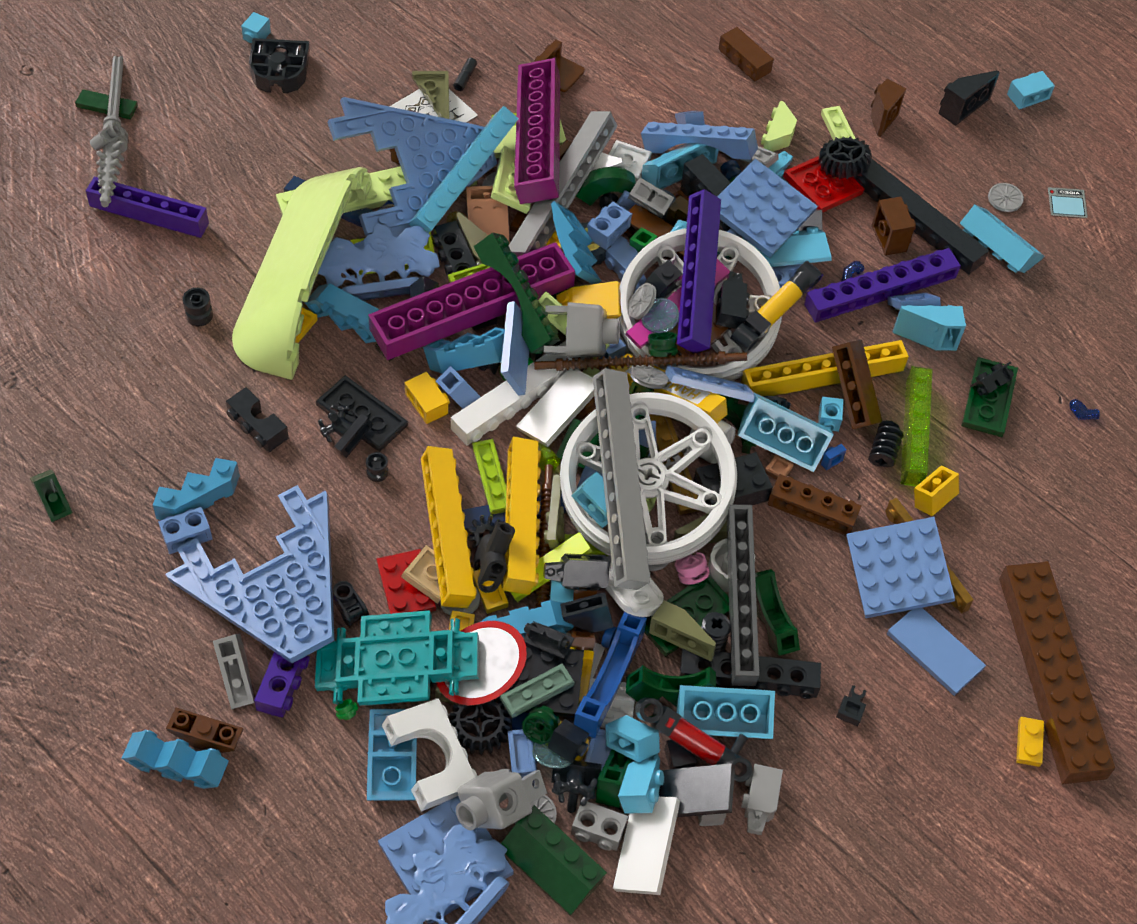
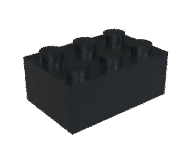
[693,452,773,506]

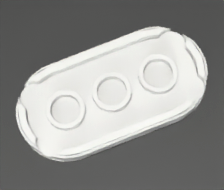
[606,556,664,617]

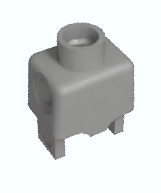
[544,302,620,358]
[456,769,547,831]

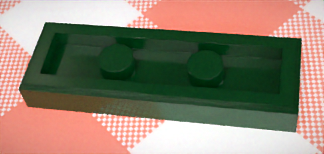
[75,89,138,120]

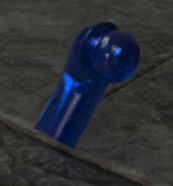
[841,261,864,282]
[1069,399,1100,420]

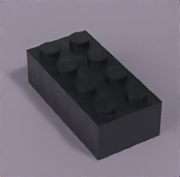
[680,154,731,232]

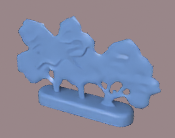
[318,223,440,300]
[385,824,510,924]

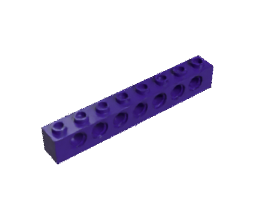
[804,248,961,323]

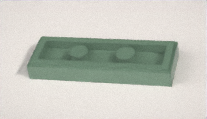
[500,664,574,718]

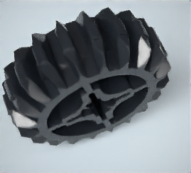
[819,136,872,180]
[449,698,512,756]

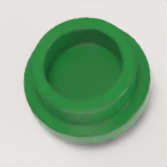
[335,699,358,720]

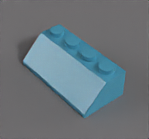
[641,143,719,189]
[960,204,1045,273]
[742,227,832,267]
[738,393,834,472]
[676,685,775,739]

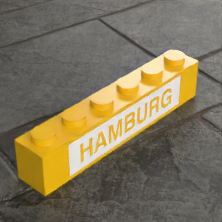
[611,353,728,423]

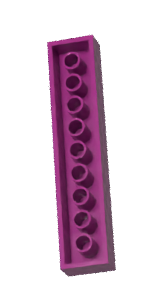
[514,58,560,204]
[368,242,575,360]

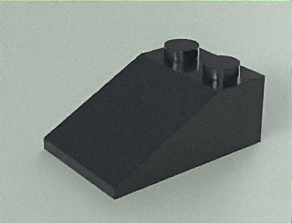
[938,70,1000,126]

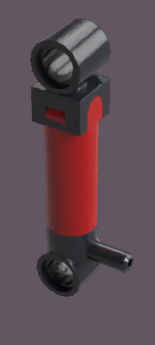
[635,698,752,782]

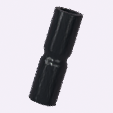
[453,58,477,91]

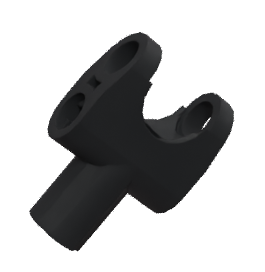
[473,522,515,593]

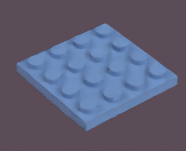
[717,159,818,258]
[846,517,955,618]
[378,796,514,924]

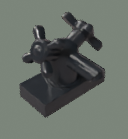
[318,405,373,458]
[551,757,602,813]

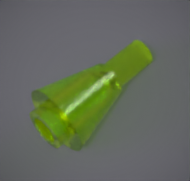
[538,442,560,471]

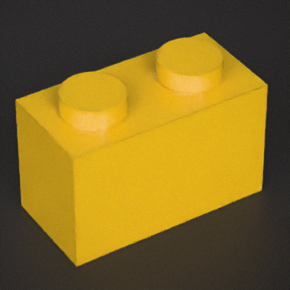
[404,372,450,424]
[914,465,959,516]

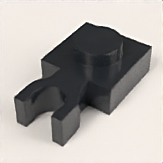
[836,685,867,727]

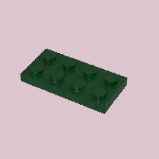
[961,357,1018,437]
[644,575,730,657]

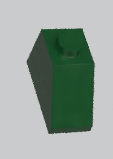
[30,469,73,522]

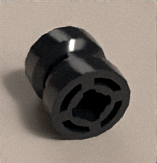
[366,452,388,482]

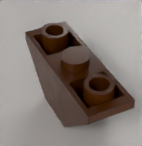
[166,707,244,753]

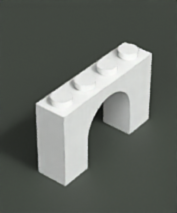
[382,698,477,811]

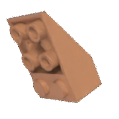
[466,186,510,246]

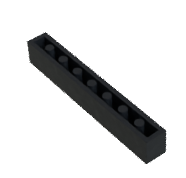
[855,159,989,275]

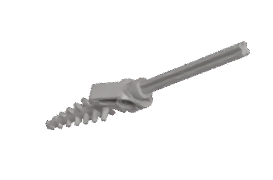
[90,56,128,207]

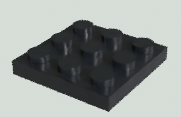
[506,644,584,718]

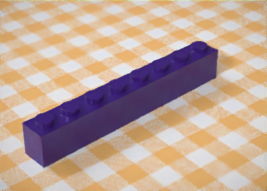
[677,189,721,353]

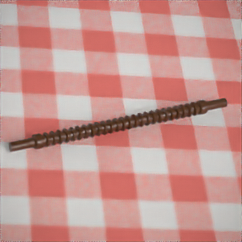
[534,351,747,371]
[535,464,554,608]

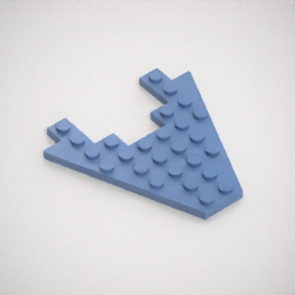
[327,97,497,238]
[166,485,334,663]

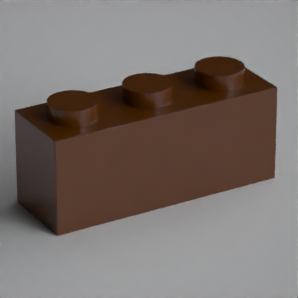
[718,27,774,82]

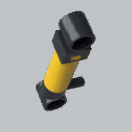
[730,261,823,352]

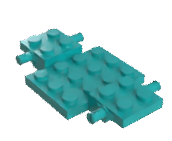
[315,611,479,706]

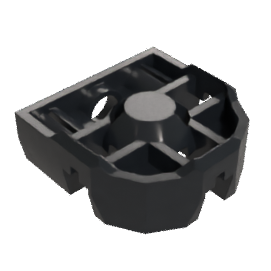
[249,38,310,94]

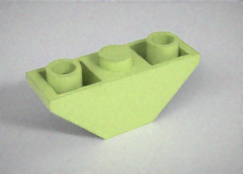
[761,101,797,152]

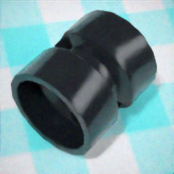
[182,287,213,327]

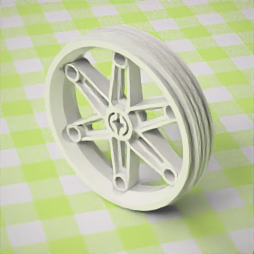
[618,228,782,381]
[560,392,737,565]

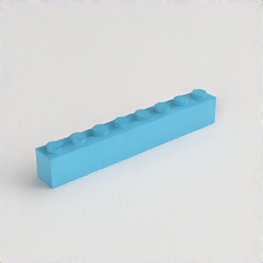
[409,106,519,233]

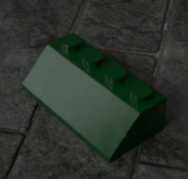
[501,805,607,916]

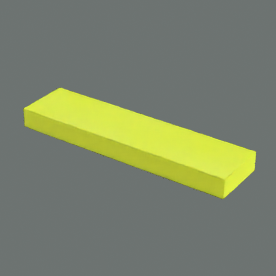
[511,532,593,602]

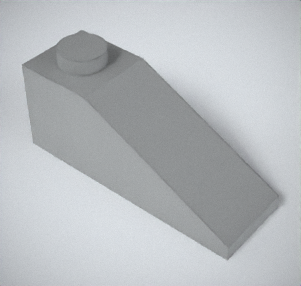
[213,634,255,709]

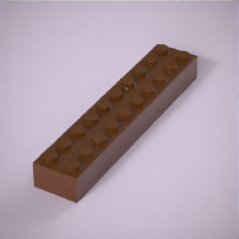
[999,561,1115,785]

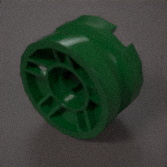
[648,331,678,357]
[522,706,560,744]

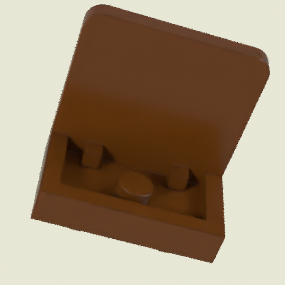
[534,39,585,92]

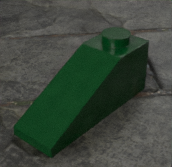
[596,749,635,808]

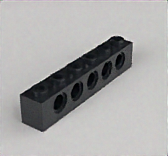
[431,220,497,330]
[679,649,821,699]

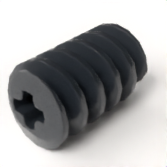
[868,420,904,468]
[701,612,731,652]

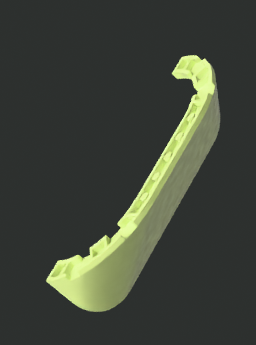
[232,167,372,380]

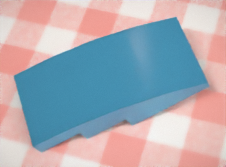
[551,201,601,284]
[367,709,417,801]

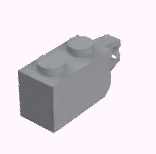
[741,764,783,835]

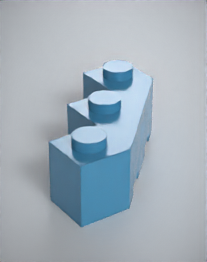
[304,283,379,343]
[423,327,505,374]
[153,458,240,520]
[481,600,574,644]
[121,730,229,789]

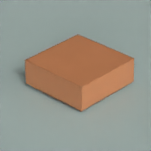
[765,454,794,480]

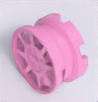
[675,552,710,585]

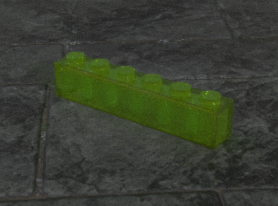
[901,366,932,486]

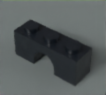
[226,387,289,453]

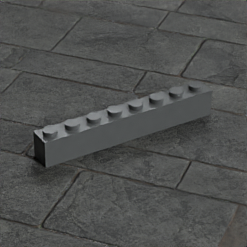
[726,505,759,686]

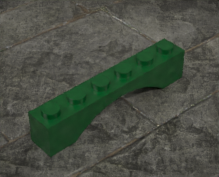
[473,233,560,354]

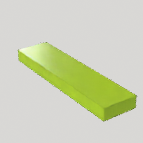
[472,439,506,515]

